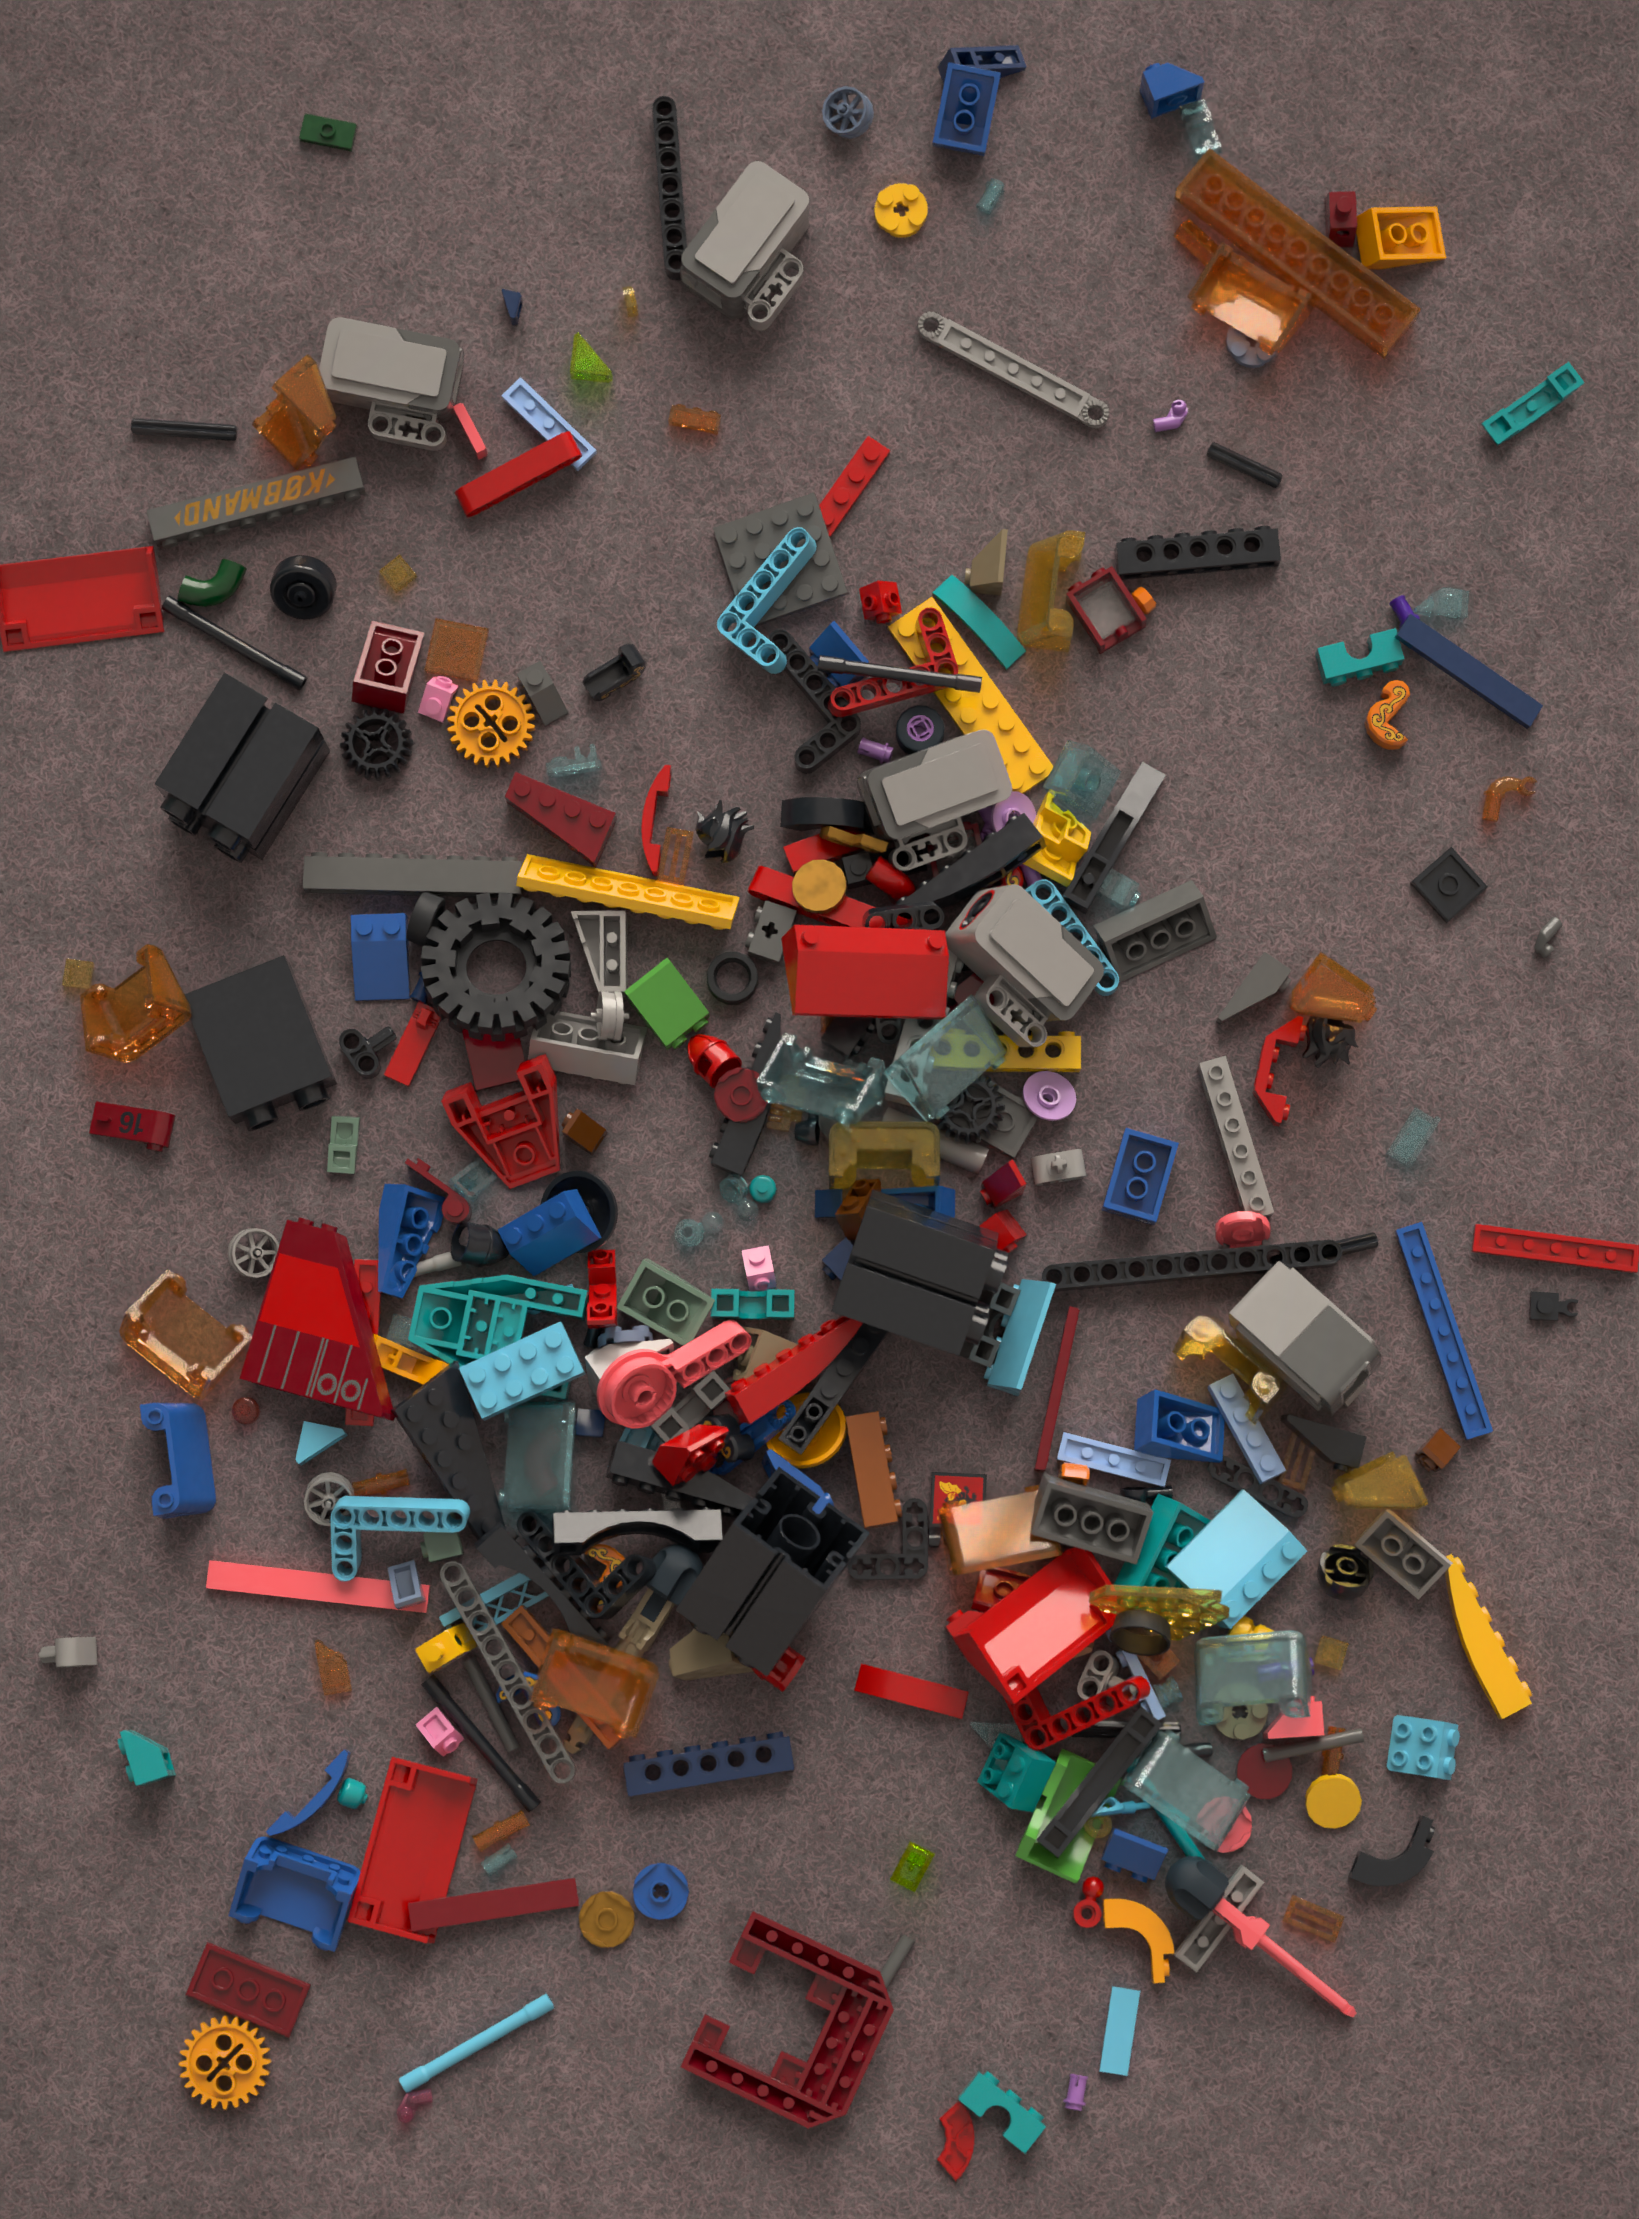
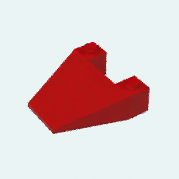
[441,1053,561,1189]

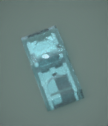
[1180,99,1222,160]

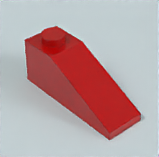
[979,1160,1026,1209]

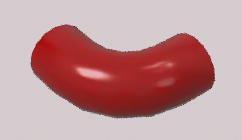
[865,856,916,905]

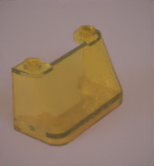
[1017,530,1085,653]
[829,1121,940,1190]
[1172,1316,1287,1424]
[1331,1451,1428,1510]

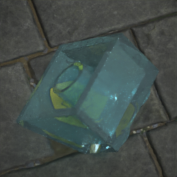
[1043,740,1121,818]

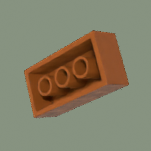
[845,1411,902,1529]

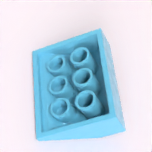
[984,1279,1056,1396]
[1165,1489,1307,1629]

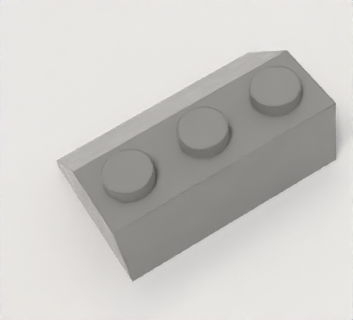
[1355,1508,1452,1600]

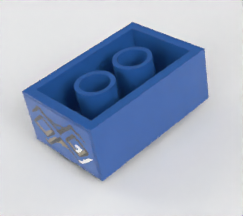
[1102,1128,1179,1225]

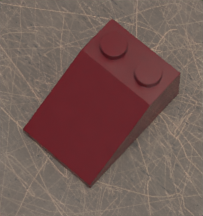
[351,621,424,714]

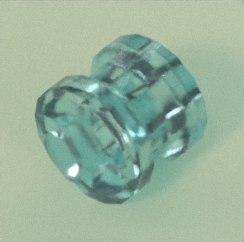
[1152,1676,1184,1710]

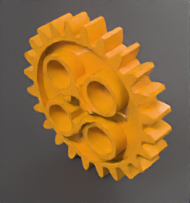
[447,680,535,768]
[179,2016,272,2109]

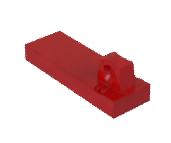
[384,1001,441,1087]

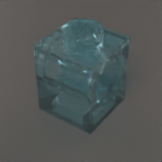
[1097,868,1141,911]

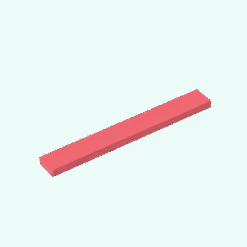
[206,1560,430,1613]

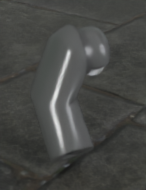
[1534,917,1562,958]

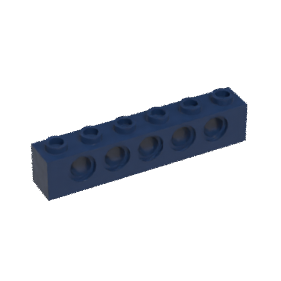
[623,1731,795,1796]

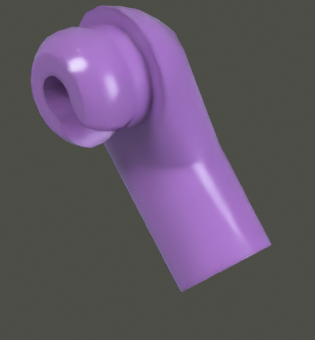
[978,806,994,842]

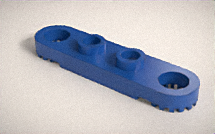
[708,1399,796,1475]

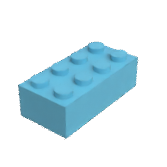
[459,1321,586,1421]

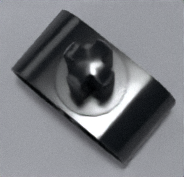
[339,1026,397,1079]

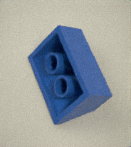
[498,1189,602,1276]

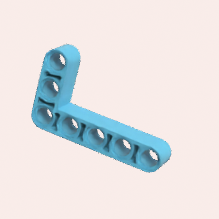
[717,527,817,674]
[1025,880,1119,996]
[330,1496,470,1582]

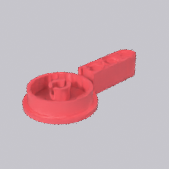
[597,1320,752,1429]

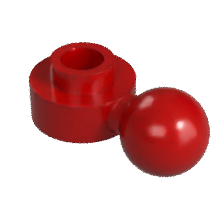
[1072,1876,1104,1928]

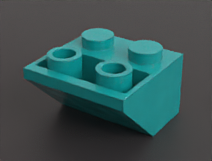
[118,1730,176,1786]
[977,1732,1056,1812]

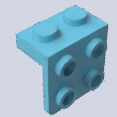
[1387,1715,1460,1780]

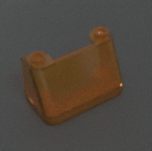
[1187,242,1317,355]
[252,354,337,471]
[80,944,192,1062]
[1289,951,1377,1023]
[119,1269,252,1400]
[937,1485,1062,1576]
[530,1628,660,1739]

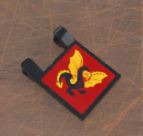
[928,1472,987,1550]

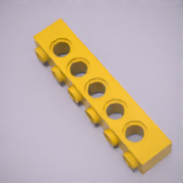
[916,1031,1081,1072]

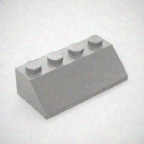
[528,1011,647,1085]

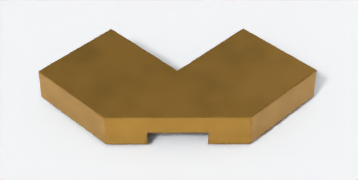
[819,826,888,853]

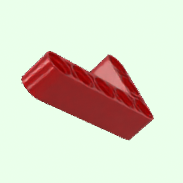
[828,607,958,717]
[1003,1676,1150,1750]

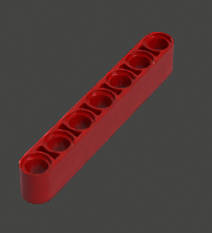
[747,866,909,928]

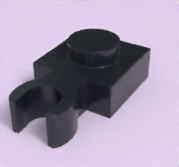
[1529,1291,1578,1321]

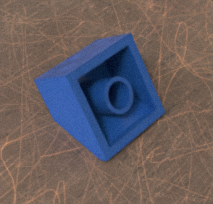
[1139,63,1204,119]
[809,621,869,688]
[1100,1828,1168,1883]

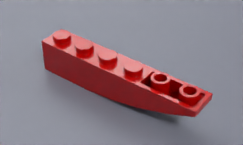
[724,1316,863,1424]

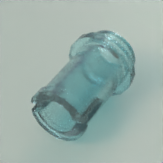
[976,178,1005,215]
[481,1843,518,1876]

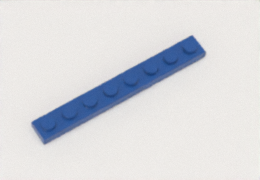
[1395,1222,1493,1440]

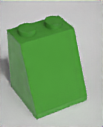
[624,958,710,1050]

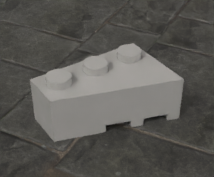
[571,910,628,997]

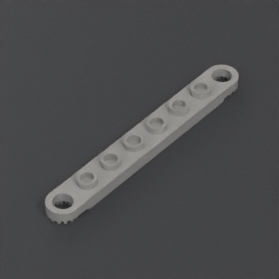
[918,312,1109,428]

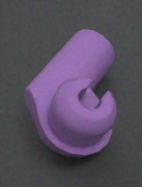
[1153,400,1188,432]

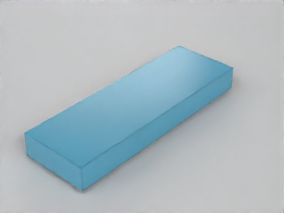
[1099,1986,1140,2076]

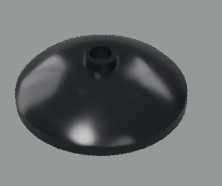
[540,1170,618,1253]

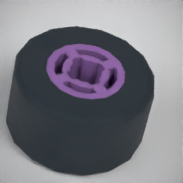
[896,705,945,755]

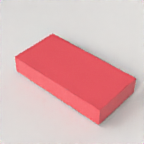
[453,403,488,460]

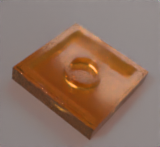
[424,618,489,682]

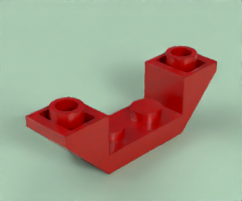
[1252,1016,1307,1127]
[587,1249,617,1329]

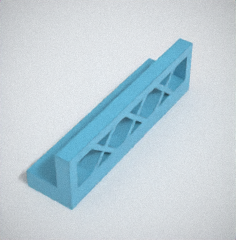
[439,1563,549,1645]

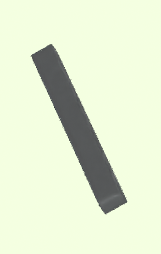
[440,1561,576,1783]

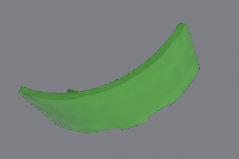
[1015,1748,1122,1883]

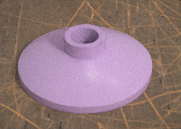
[991,791,1036,832]
[1023,1071,1076,1121]

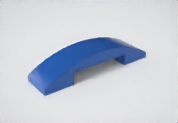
[266,1749,351,1836]

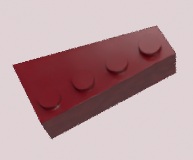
[505,772,617,868]

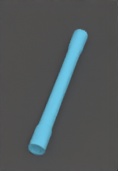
[399,1993,554,2093]

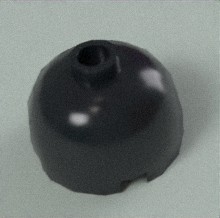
[1317,1544,1374,1601]

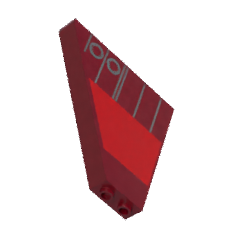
[239,1218,395,1421]

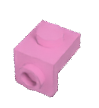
[418,676,458,722]
[742,1245,776,1291]

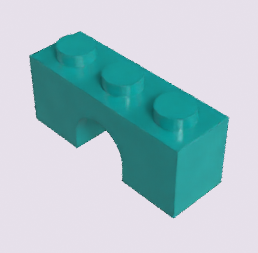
[1315,628,1405,686]
[711,1289,795,1320]
[958,2071,1046,2153]

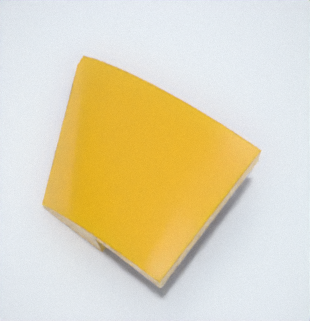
[1023,791,1091,887]

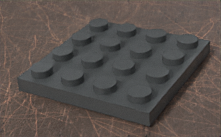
[713,492,848,628]

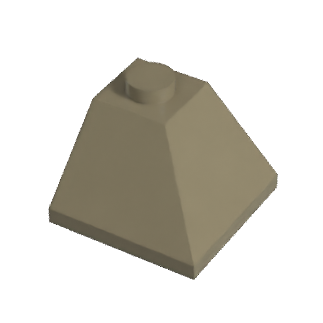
[965,529,1008,595]

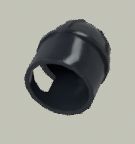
[451,1221,509,1267]

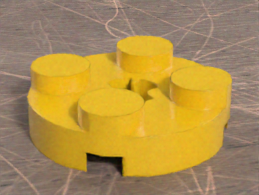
[874,183,928,238]

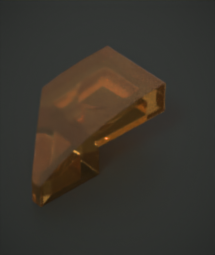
[315,1640,352,1696]

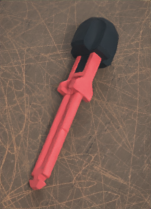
[1165,1856,1356,2017]

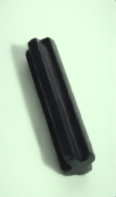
[1207,442,1283,488]

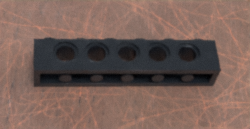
[1115,526,1281,580]

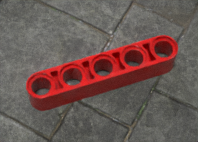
[455,431,582,517]

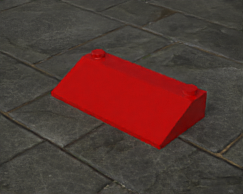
[0,546,164,652]
[781,925,949,1020]
[953,1546,1128,1705]
[347,1757,478,1943]

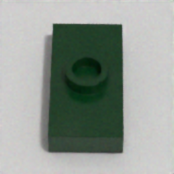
[299,113,357,152]

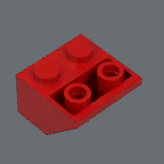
[651,1424,729,1486]

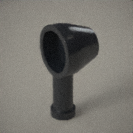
[794,1094,821,1146]
[1120,1485,1173,1503]

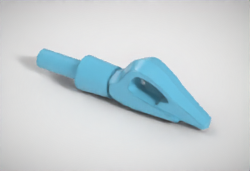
[1091,1797,1150,1817]

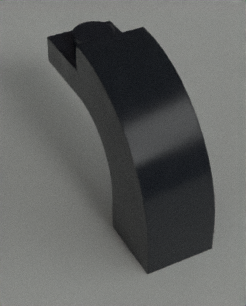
[780,797,875,836]
[1348,1816,1435,1886]

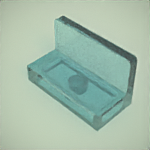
[1386,1107,1441,1168]

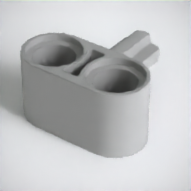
[1030,1149,1087,1186]
[39,1637,97,1667]
[1077,1650,1137,1700]

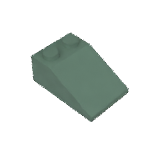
[616,1258,716,1346]

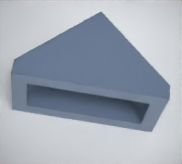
[388,1560,426,1609]

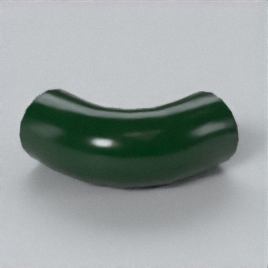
[177,559,247,607]

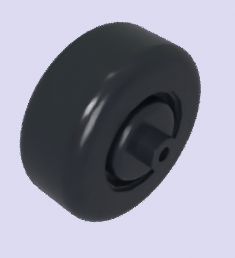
[270,555,337,620]

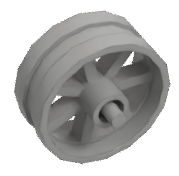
[590,991,629,1041]
[227,1228,279,1278]
[304,1472,355,1526]

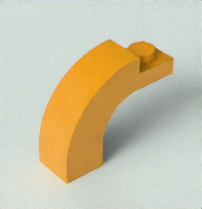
[373,1334,449,1385]
[1102,1898,1175,1983]

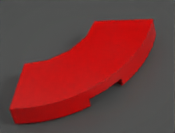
[937,2100,974,2181]

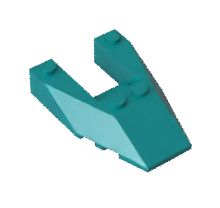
[408,1274,589,1401]

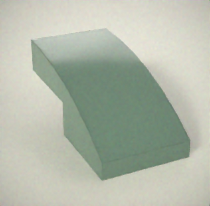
[327,1115,360,1174]

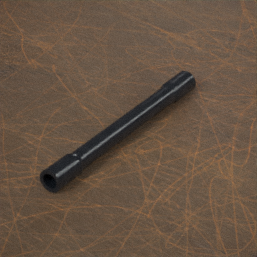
[162,595,308,691]
[817,655,982,693]
[421,1674,541,1813]

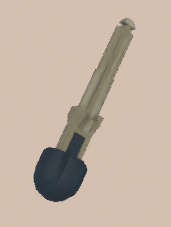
[564,1544,703,1754]

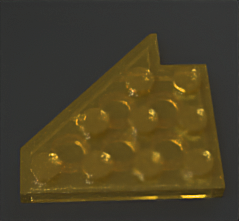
[1089,1585,1230,1641]

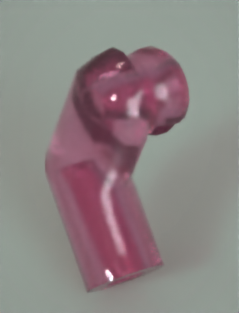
[397,2088,433,2123]

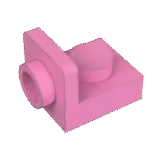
[416,1707,464,1756]

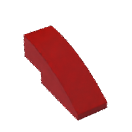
[783,830,864,876]

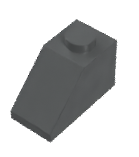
[517,661,569,727]

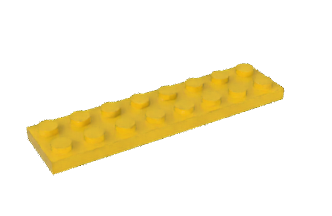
[888,597,1056,794]
[516,854,740,930]

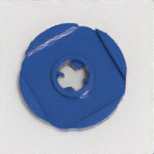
[633,1863,689,1920]

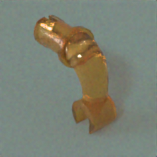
[1482,776,1537,822]

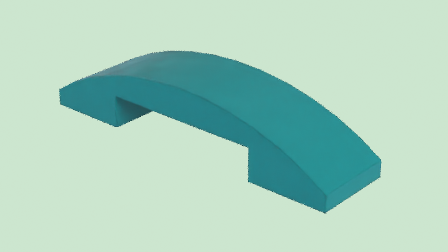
[1481,362,1585,446]
[932,575,1026,670]

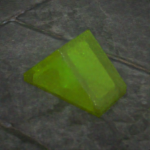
[570,332,613,383]
[890,1840,935,1892]

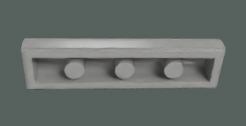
[878,1107,989,1175]
[1173,1865,1264,1973]

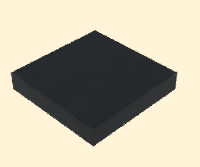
[1410,847,1488,923]

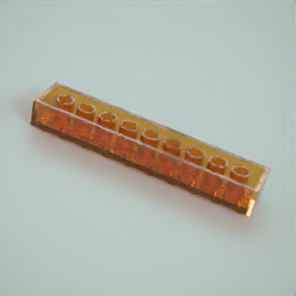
[1174,148,1421,360]

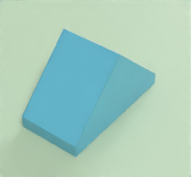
[295,1421,347,1466]

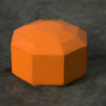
[1131,587,1156,614]

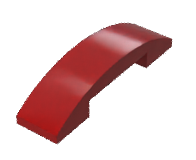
[641,765,672,876]
[854,1664,969,1719]

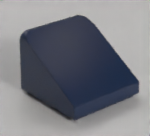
[501,289,523,326]
[815,1189,842,1218]
[575,1408,605,1438]

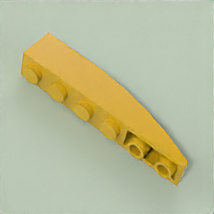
[1445,1554,1532,1719]

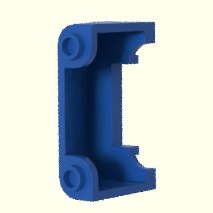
[140,1403,216,1519]
[229,1837,361,1952]

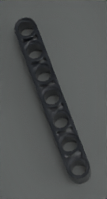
[652,96,687,281]

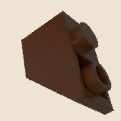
[561,1109,607,1156]
[835,1179,881,1240]
[1415,1428,1461,1472]

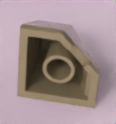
[733,1326,798,1381]
[669,1629,754,1681]

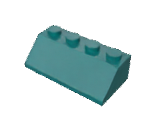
[1113,1494,1211,1620]

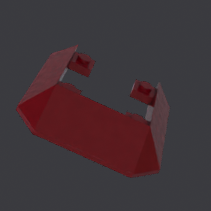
[680,1911,894,2128]

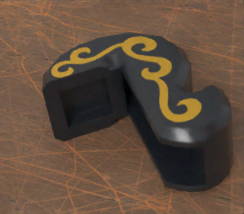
[582,644,646,702]
[697,1414,755,1463]

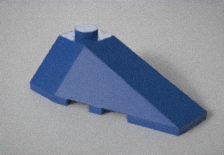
[378,1184,446,1298]

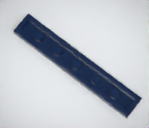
[1394,614,1543,729]

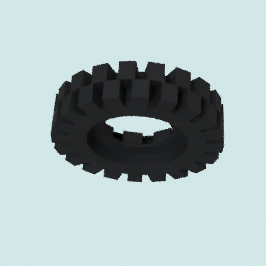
[421,892,571,1042]

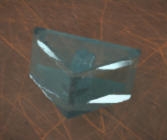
[448,1157,498,1206]

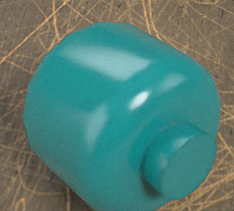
[749,1175,777,1203]
[337,1778,368,1809]

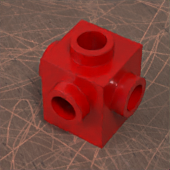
[859,580,902,624]

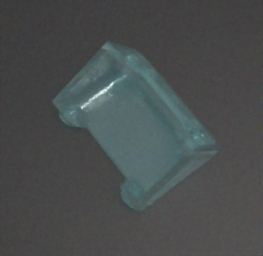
[883,994,1007,1123]
[756,1032,888,1125]
[498,1401,578,1515]
[1194,1630,1312,1726]
[1120,1729,1251,1852]

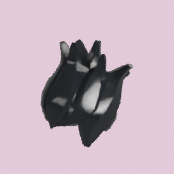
[695,800,754,864]
[1302,1010,1358,1068]

